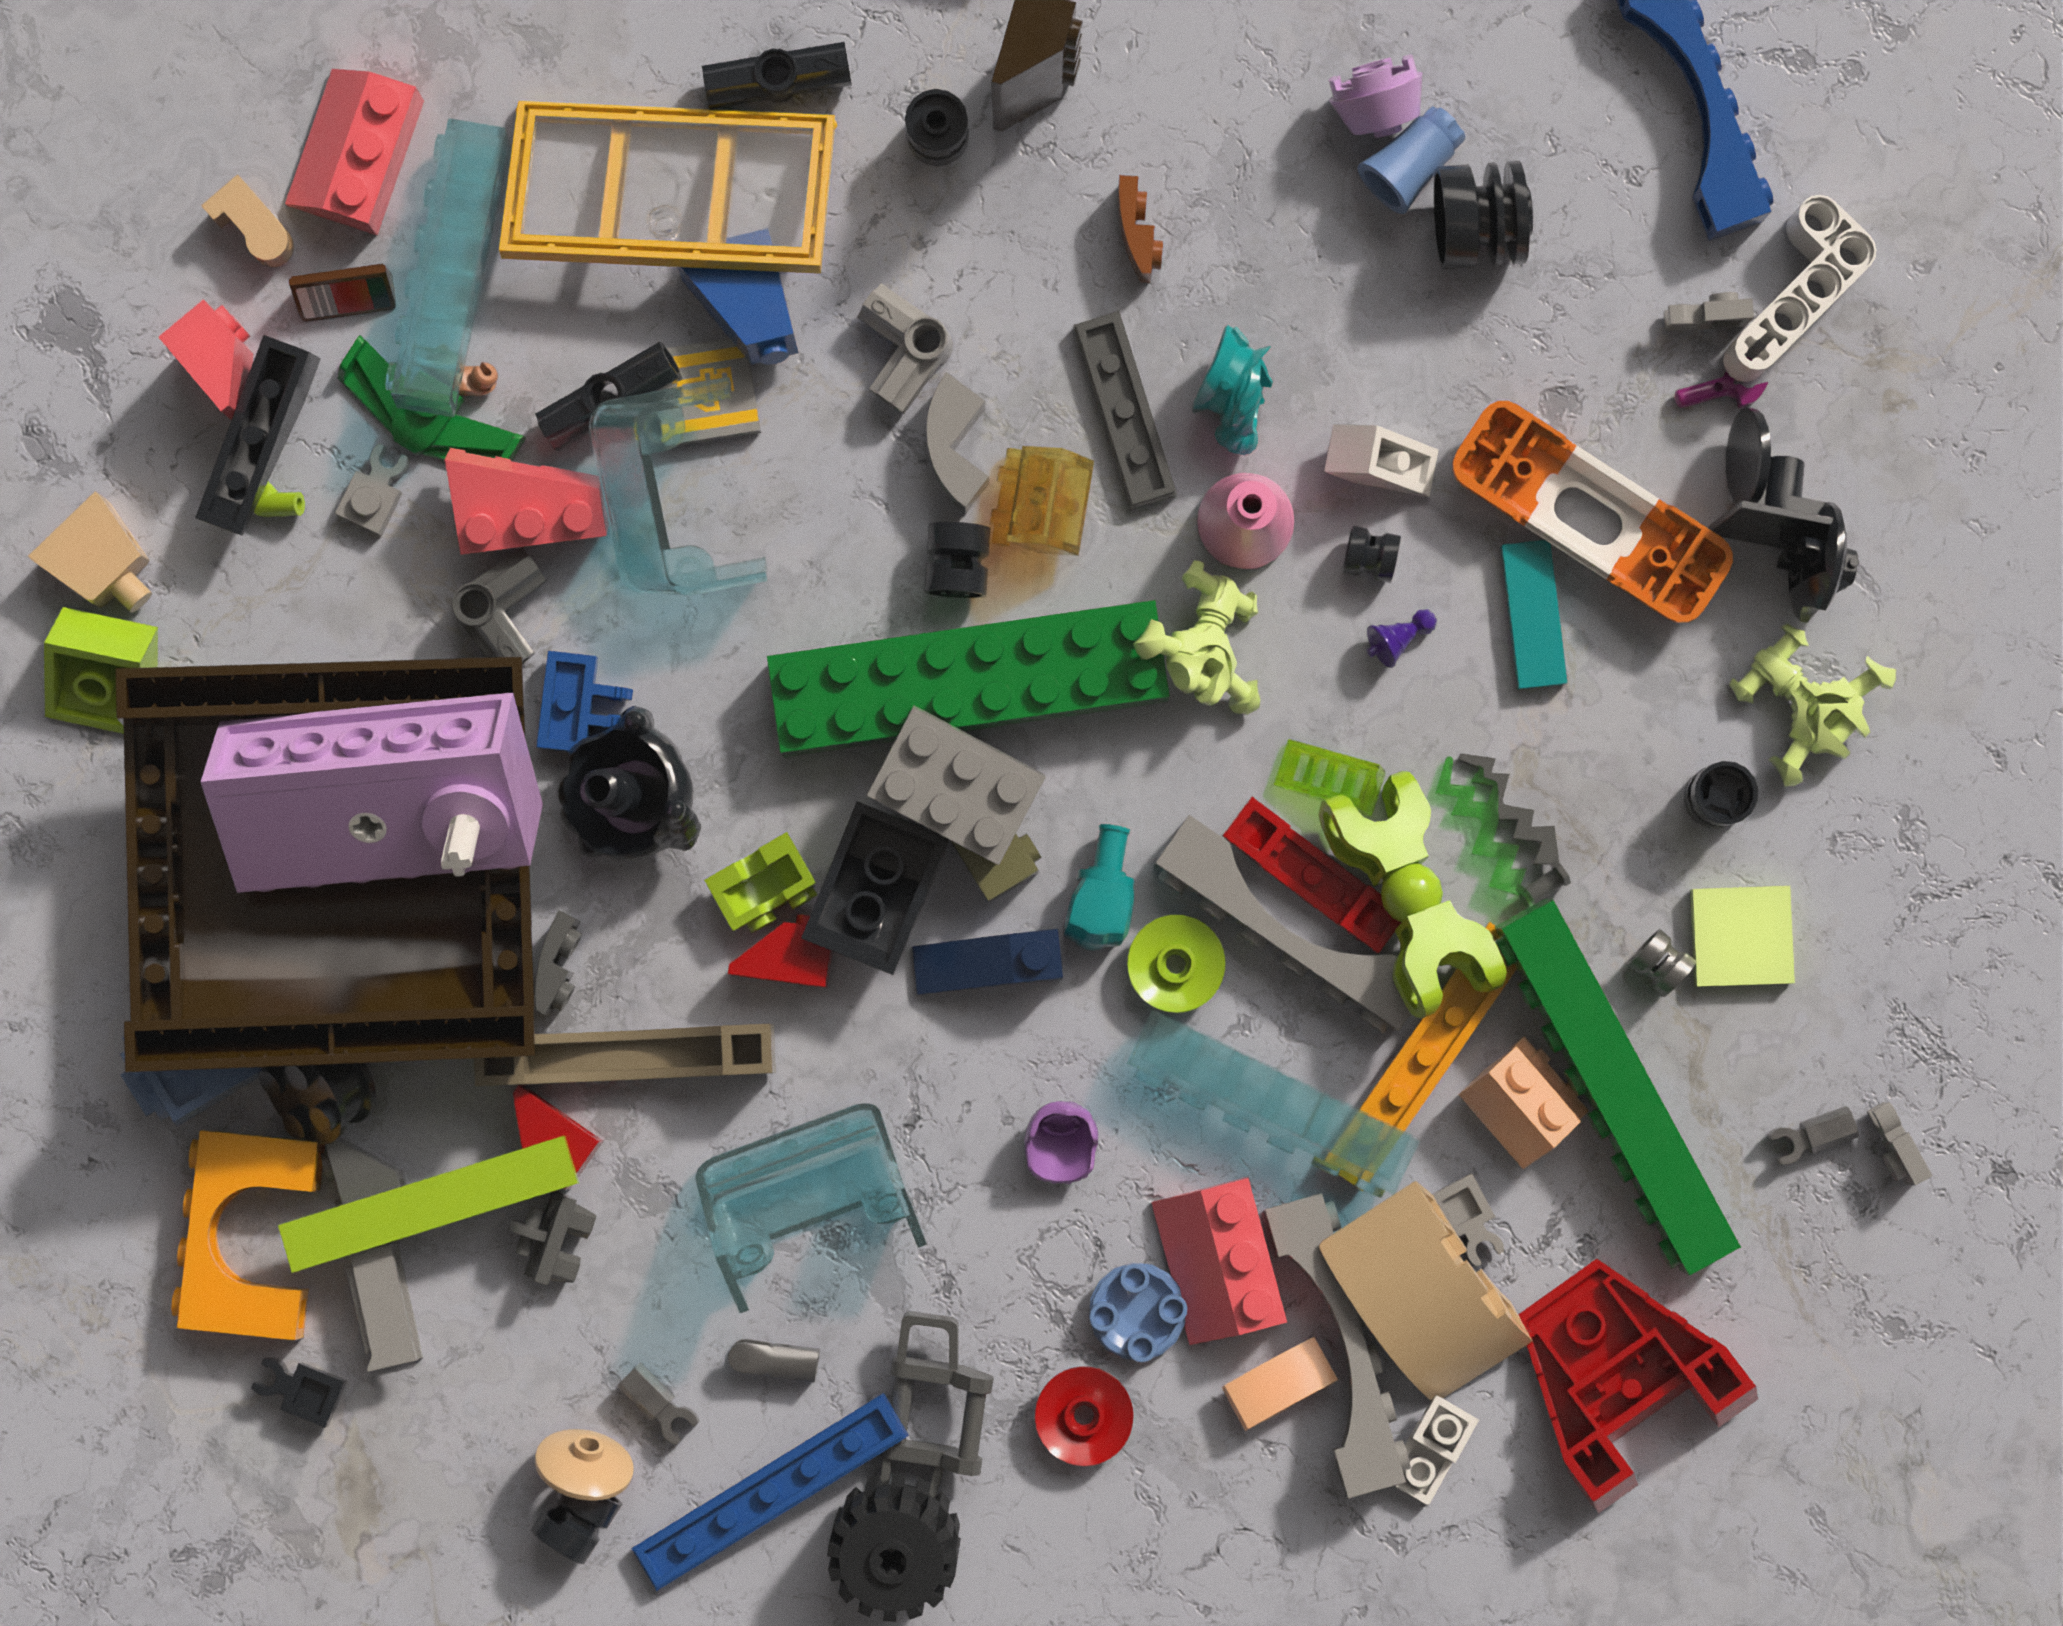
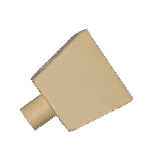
[28,491,152,613]

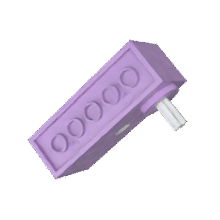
[201,693,543,893]

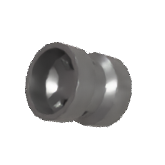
[1627,929,1696,997]

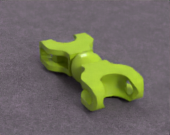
[1318,771,1507,1018]

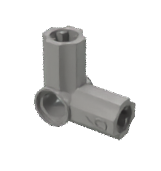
[857,283,953,414]

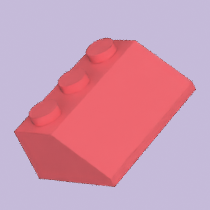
[285,69,424,236]
[1151,1177,1287,1345]

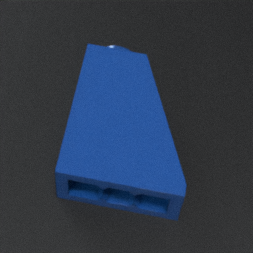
[678,230,799,365]

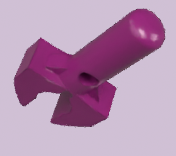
[1674,356,1768,408]

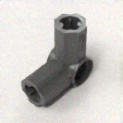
[452,547,547,664]

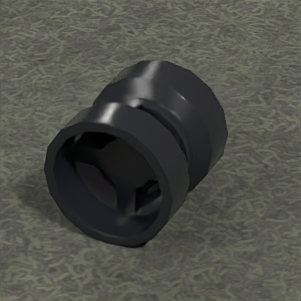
[1343,526,1401,583]

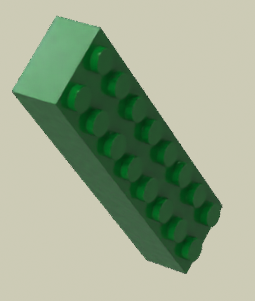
[767,600,1170,758]

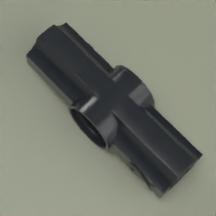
[702,42,852,109]
[535,342,683,451]

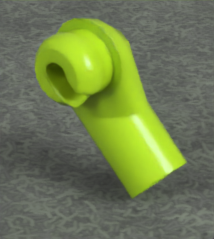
[254,481,305,517]

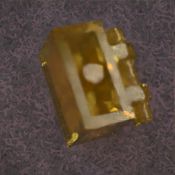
[989,446,1094,556]

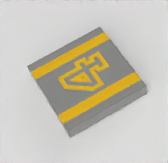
[657,338,761,448]

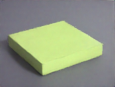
[1690,886,1795,987]

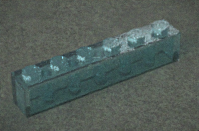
[385,118,510,417]
[1127,1010,1422,1198]

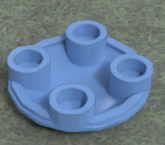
[1089,1263,1188,1362]

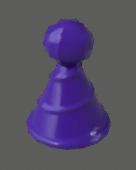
[1367,609,1437,668]

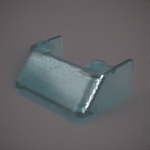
[589,377,768,595]
[695,1103,927,1313]

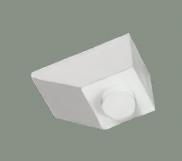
[1324,424,1439,497]

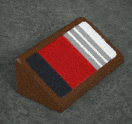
[289,263,397,322]

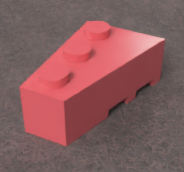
[445,448,609,555]

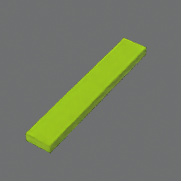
[278,1136,579,1273]

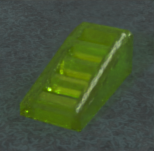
[1274,739,1386,817]

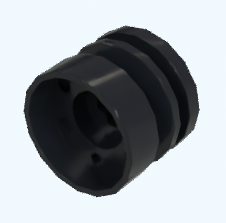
[1433,160,1533,270]

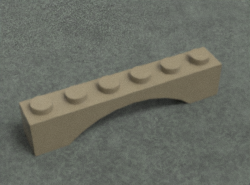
[474,1023,776,1087]

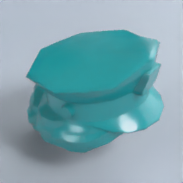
[1192,325,1273,455]

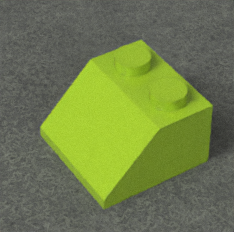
[44,607,158,734]

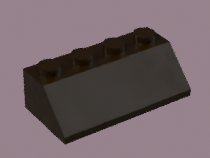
[991,0,1083,132]

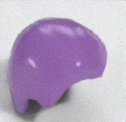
[1024,1101,1099,1184]

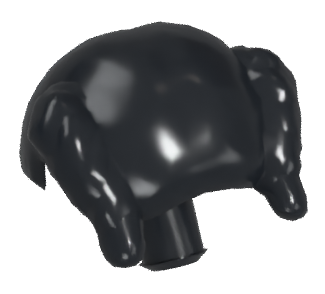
[557,706,701,861]

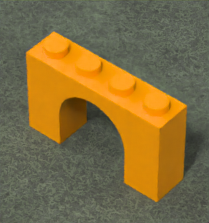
[171,1130,325,1340]

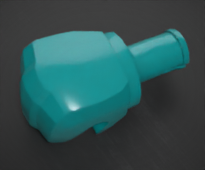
[1063,824,1135,951]

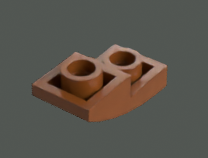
[1118,175,1163,283]

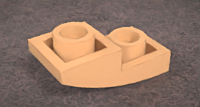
[1222,1337,1338,1431]

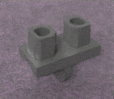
[508,1191,596,1285]

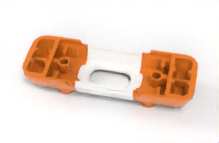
[1452,401,1733,623]

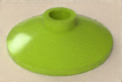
[1127,915,1225,1013]

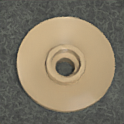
[535,1429,634,1501]

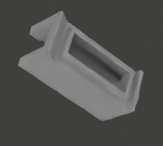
[343,1242,423,1372]

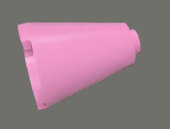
[1197,473,1294,569]

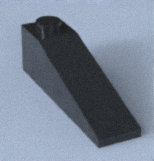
[195,335,321,536]

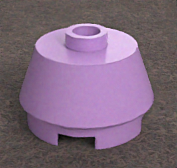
[1328,54,1423,138]

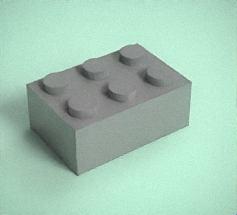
[867,705,1046,865]

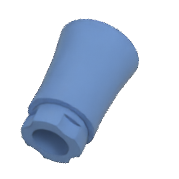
[1357,106,1466,214]

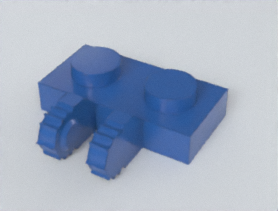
[536,651,633,752]

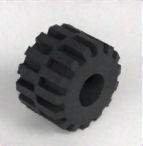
[827,1473,961,1622]

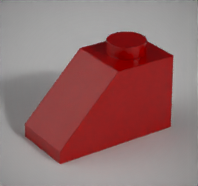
[728,914,833,988]
[513,1085,604,1192]

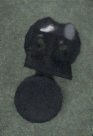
[1707,407,1859,623]

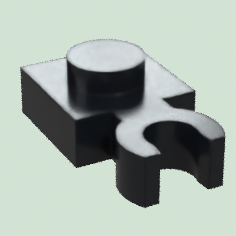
[251,1357,347,1428]

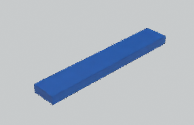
[631,1393,909,1591]

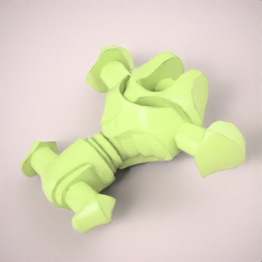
[1133,560,1260,715]
[1729,623,1896,787]

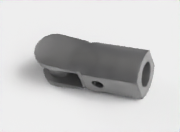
[728,1339,820,1382]

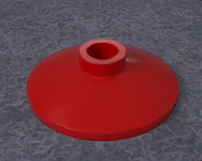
[1035,1366,1134,1466]

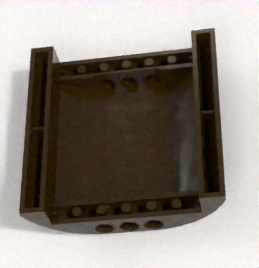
[116,657,535,1073]

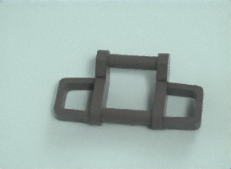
[880,1311,994,1498]

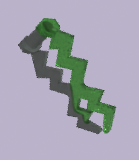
[1435,753,1571,908]

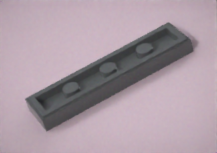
[1073,311,1177,511]

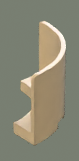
[1319,1181,1533,1400]

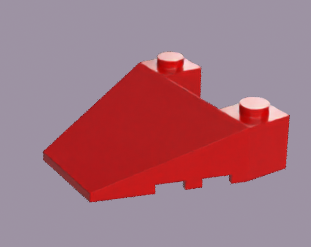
[1518,1259,1758,1514]

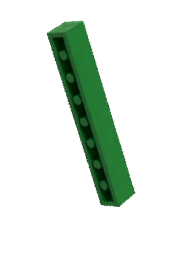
[1494,899,1741,1276]

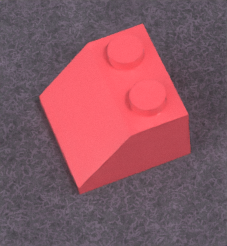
[158,299,254,420]

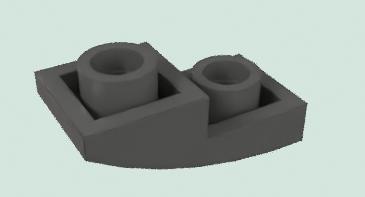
[535,910,582,1016]

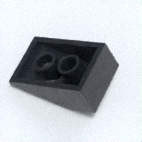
[801,801,949,975]

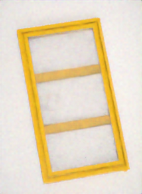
[499,101,837,274]

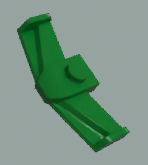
[337,335,526,461]

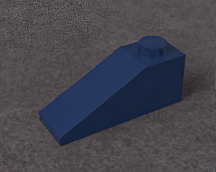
[912,929,1063,995]

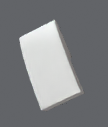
[1394,1395,1479,1506]

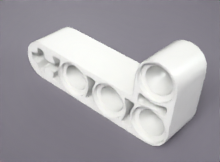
[1723,195,1877,382]

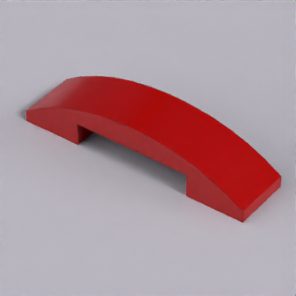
[1222,796,1401,954]

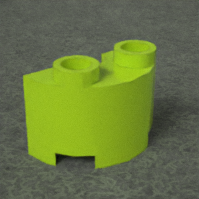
[704,832,818,934]

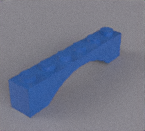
[1616,0,1774,241]

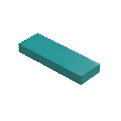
[1500,540,1568,690]

